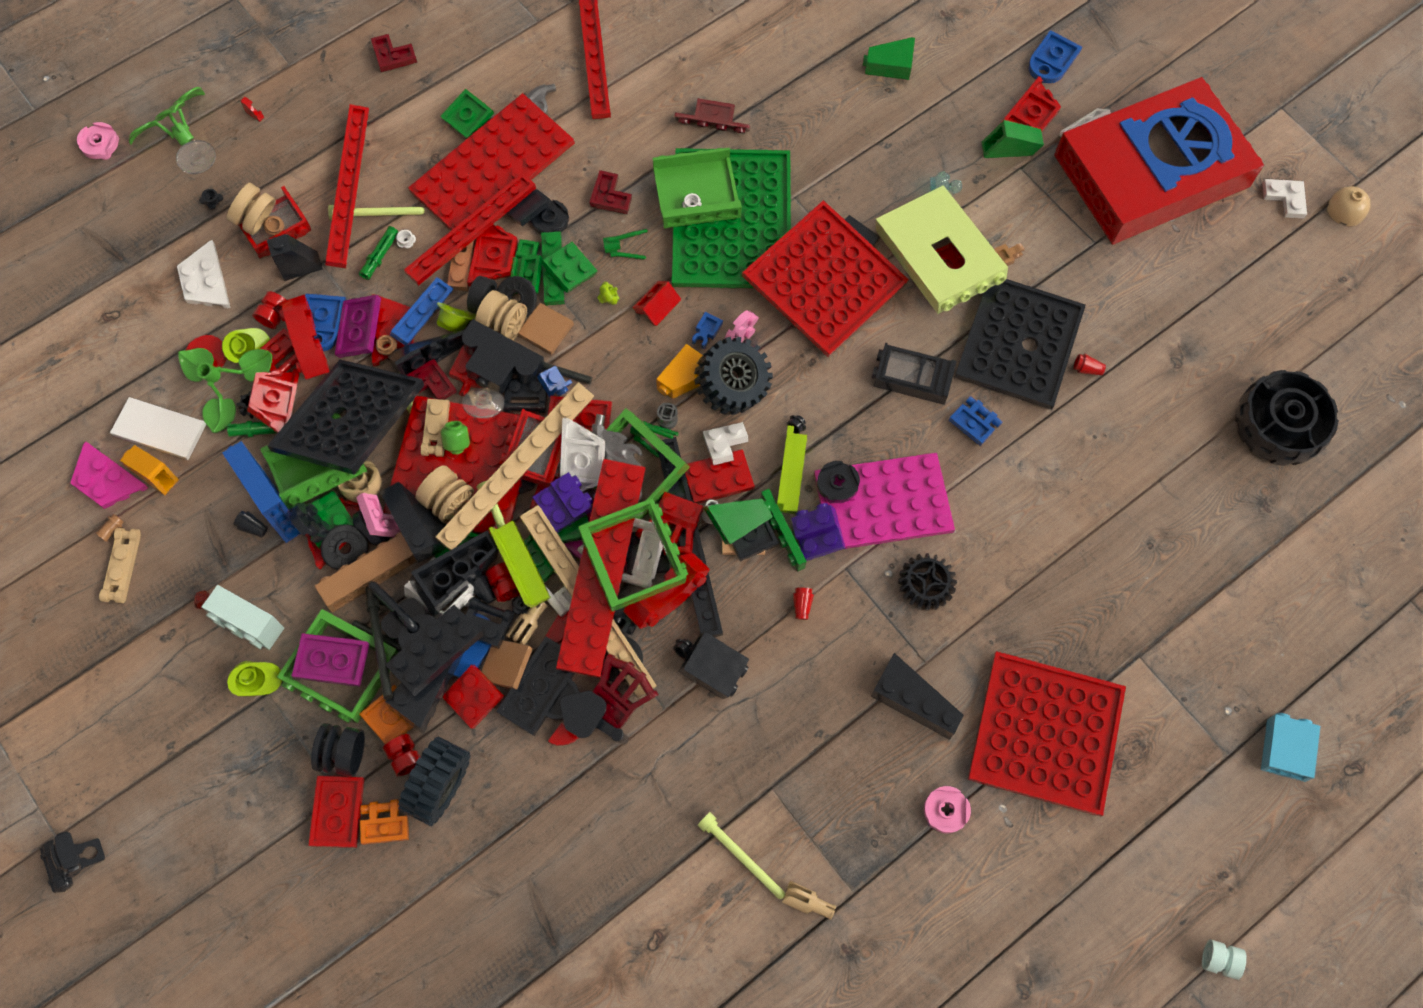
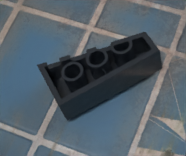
[385,653,464,735]

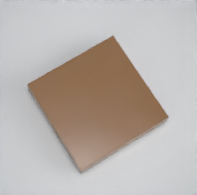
[518,303,574,355]
[481,641,533,690]

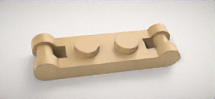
[99,528,141,603]

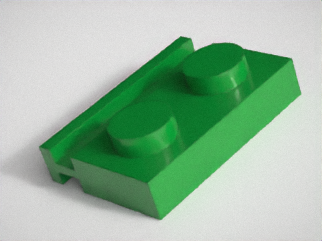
[511,255,543,296]

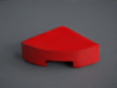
[240,97,264,122]
[548,723,579,746]

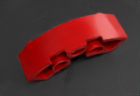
[279,295,330,379]
[623,553,710,629]

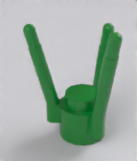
[603,229,648,260]
[630,420,679,458]

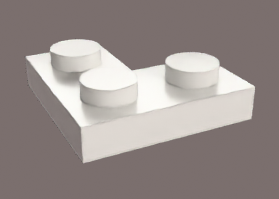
[1262,179,1307,218]
[703,422,748,465]

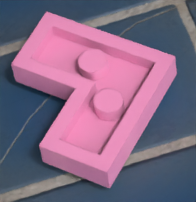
[356,493,400,538]

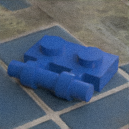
[949,396,1003,446]

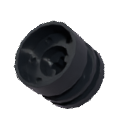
[311,723,365,777]

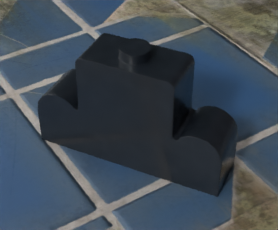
[462,319,545,394]

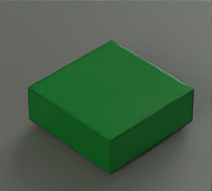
[515,239,540,258]

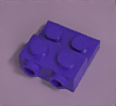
[533,472,594,533]
[791,503,846,561]

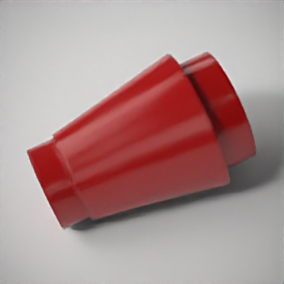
[1073,353,1106,376]
[793,587,814,620]

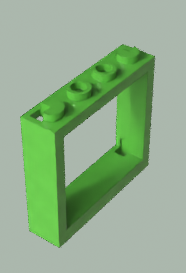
[594,408,690,520]
[578,498,688,612]
[277,609,399,724]

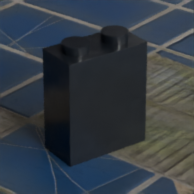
[678,632,749,699]

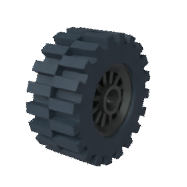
[694,337,773,415]
[398,736,471,826]

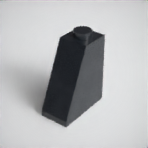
[267,234,323,281]

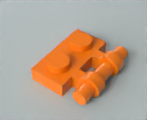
[360,799,409,845]

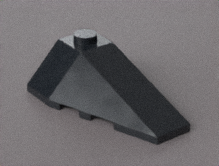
[388,329,466,375]
[379,482,447,563]

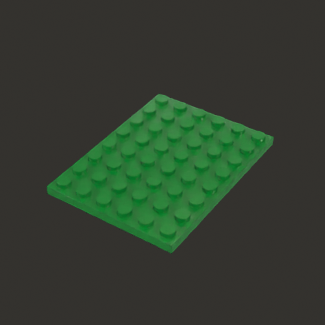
[672,148,791,288]

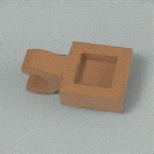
[994,243,1025,266]

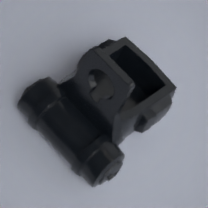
[40,831,105,893]

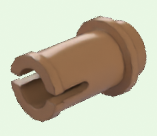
[96,514,124,542]

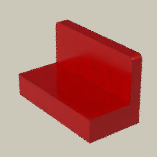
[632,281,681,326]

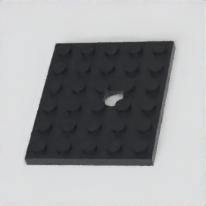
[955,279,1086,410]
[267,359,424,475]

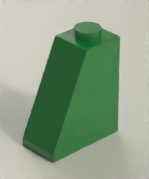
[862,37,915,80]
[981,120,1044,158]
[703,498,773,544]

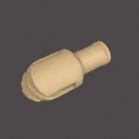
[505,602,548,645]
[782,881,836,920]

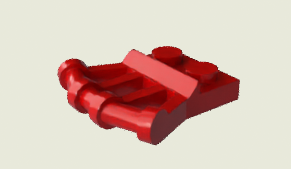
[635,492,704,555]

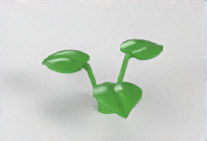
[129,87,205,146]
[178,348,273,433]

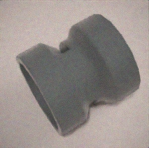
[657,403,678,429]

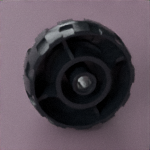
[1235,370,1339,466]

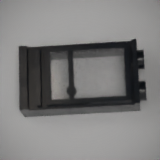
[872,342,957,405]

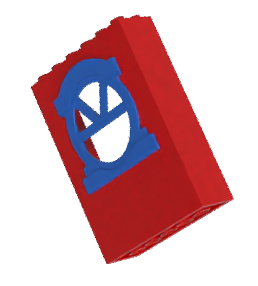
[1054,77,1264,245]

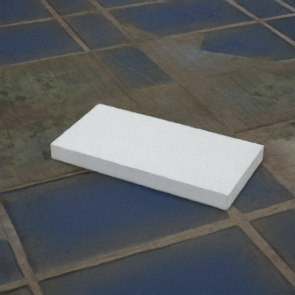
[110,397,206,460]

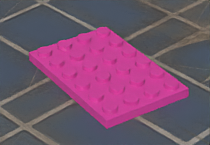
[814,453,955,549]

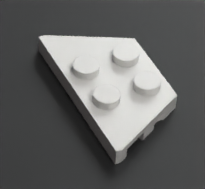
[177,240,231,308]
[560,418,605,492]

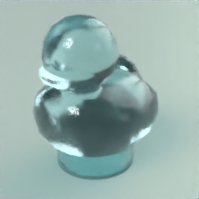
[930,171,962,195]

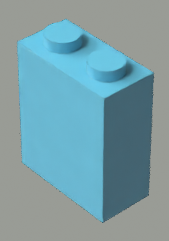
[1261,713,1320,782]

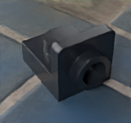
[613,609,637,638]

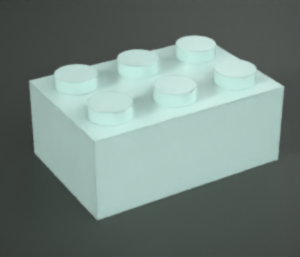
[202,585,284,650]

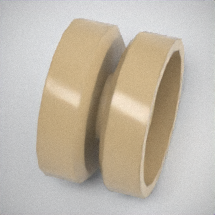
[227,183,276,235]

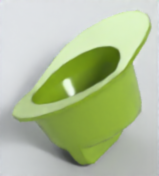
[437,302,476,332]
[222,328,270,363]
[227,661,282,696]

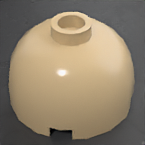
[1327,186,1371,227]
[338,461,382,503]

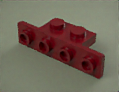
[674,98,751,134]

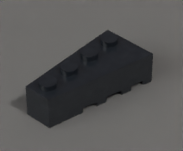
[410,531,499,617]
[871,653,964,740]

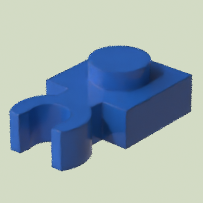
[692,312,723,349]

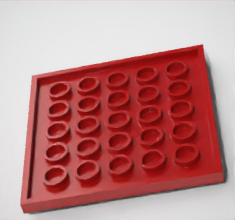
[741,200,909,357]
[383,396,536,536]
[967,651,1126,817]

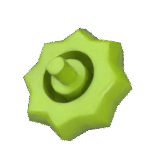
[597,282,620,305]

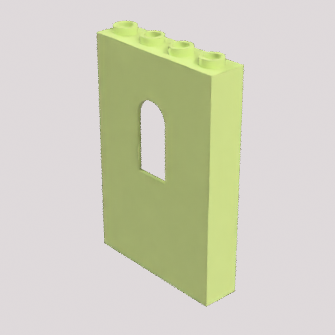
[876,185,1008,314]

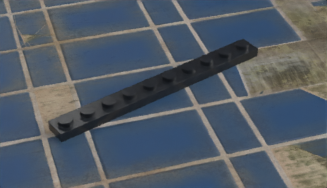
[657,437,723,637]

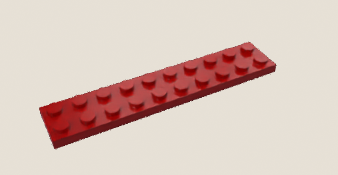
[556,459,646,678]

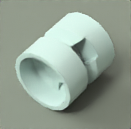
[1202,939,1247,980]

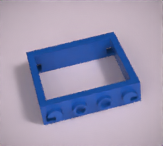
[222,441,301,543]

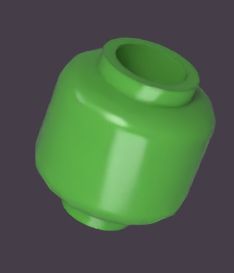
[441,421,470,454]

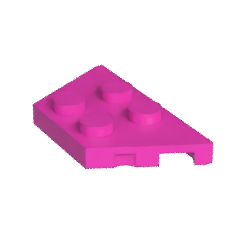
[70,442,148,509]

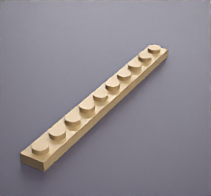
[435,382,594,551]
[520,505,657,699]

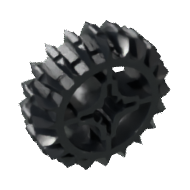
[898,553,957,611]

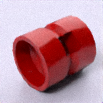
[252,291,286,329]
[485,562,520,602]
[383,734,421,777]

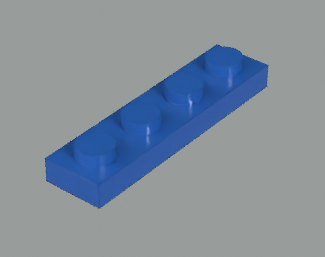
[390,277,453,345]

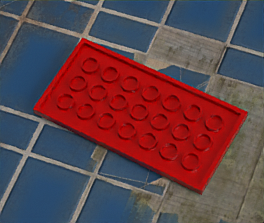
[408,93,575,230]

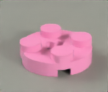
[77,122,119,160]
[725,310,759,342]
[924,786,971,834]

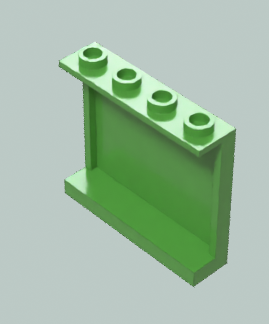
[653,147,742,228]
[260,413,367,509]

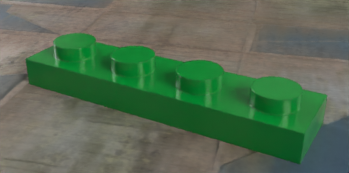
[541,231,565,306]
[761,489,807,572]

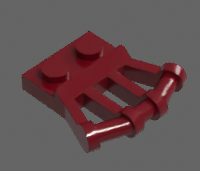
[592,654,659,729]

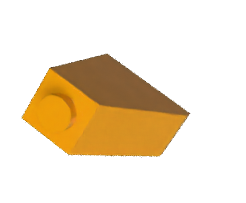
[656,344,703,399]
[120,445,179,496]

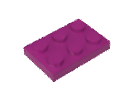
[334,295,381,358]
[292,633,369,687]

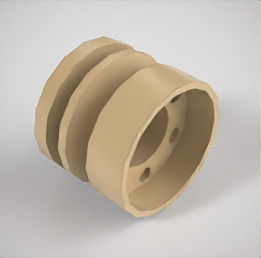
[475,290,527,340]
[415,466,474,523]

